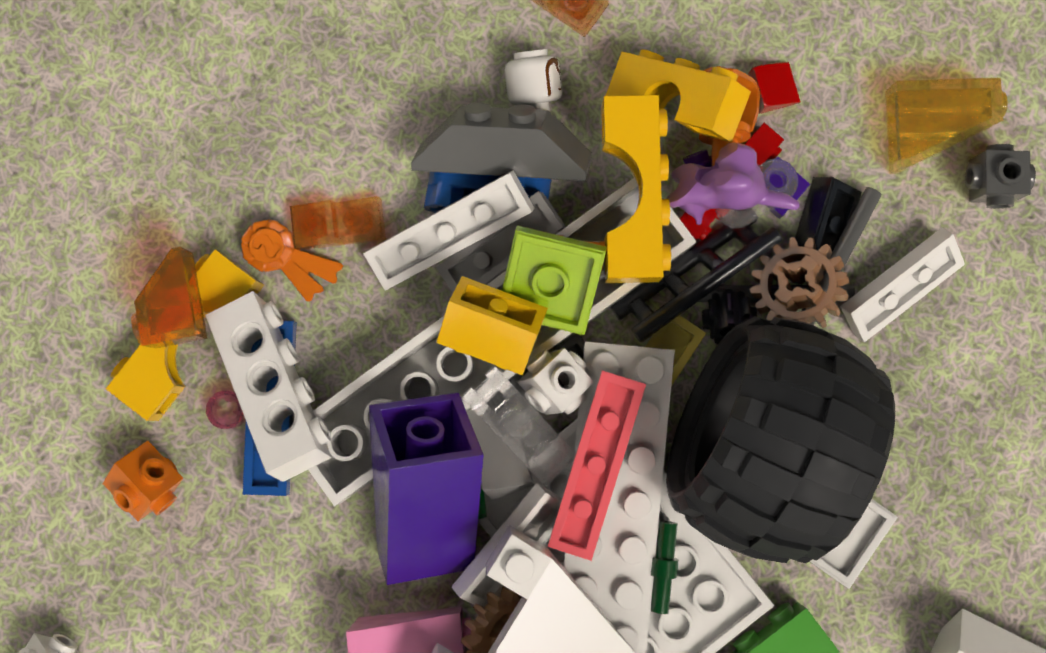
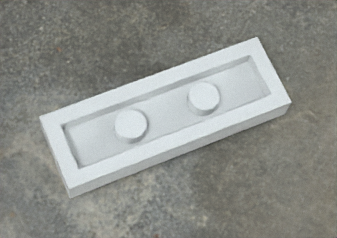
[840,228,965,342]
[452,483,562,607]

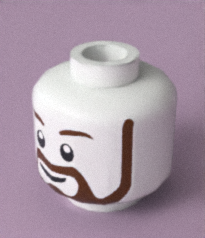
[504,49,563,111]

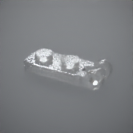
[461,365,576,487]

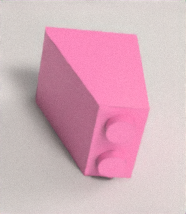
[346,607,471,653]

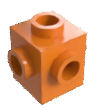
[102,440,183,522]

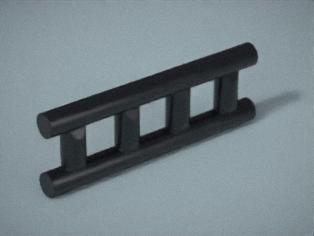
[610,208,782,343]

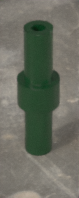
[651,521,679,614]

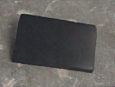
[795,177,862,261]

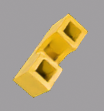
[605,49,751,143]

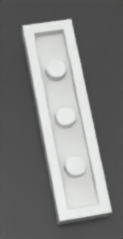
[363,170,535,291]

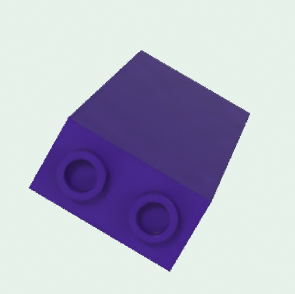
[369,392,484,585]

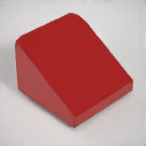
[748,62,801,114]

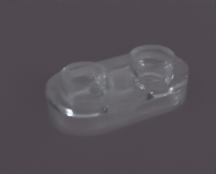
[715,159,798,228]

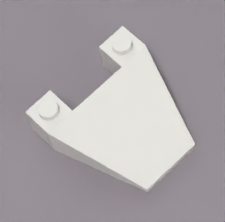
[431,525,636,653]

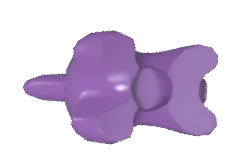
[667,142,800,225]

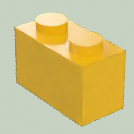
[437,276,548,375]

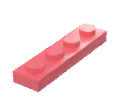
[547,370,646,561]

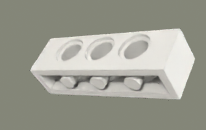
[205,291,332,482]

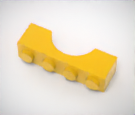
[601,95,671,283]
[106,249,264,421]

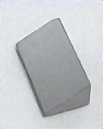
[467,405,534,500]

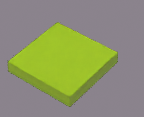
[502,225,607,335]

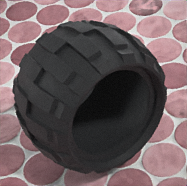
[666,316,895,564]

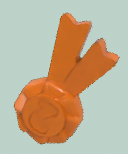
[241,219,343,302]

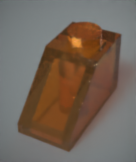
[131,247,208,349]

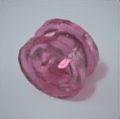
[206,390,246,429]

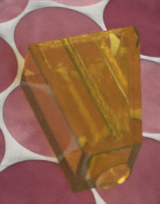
[885,78,1008,174]

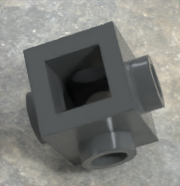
[965,144,1036,209]

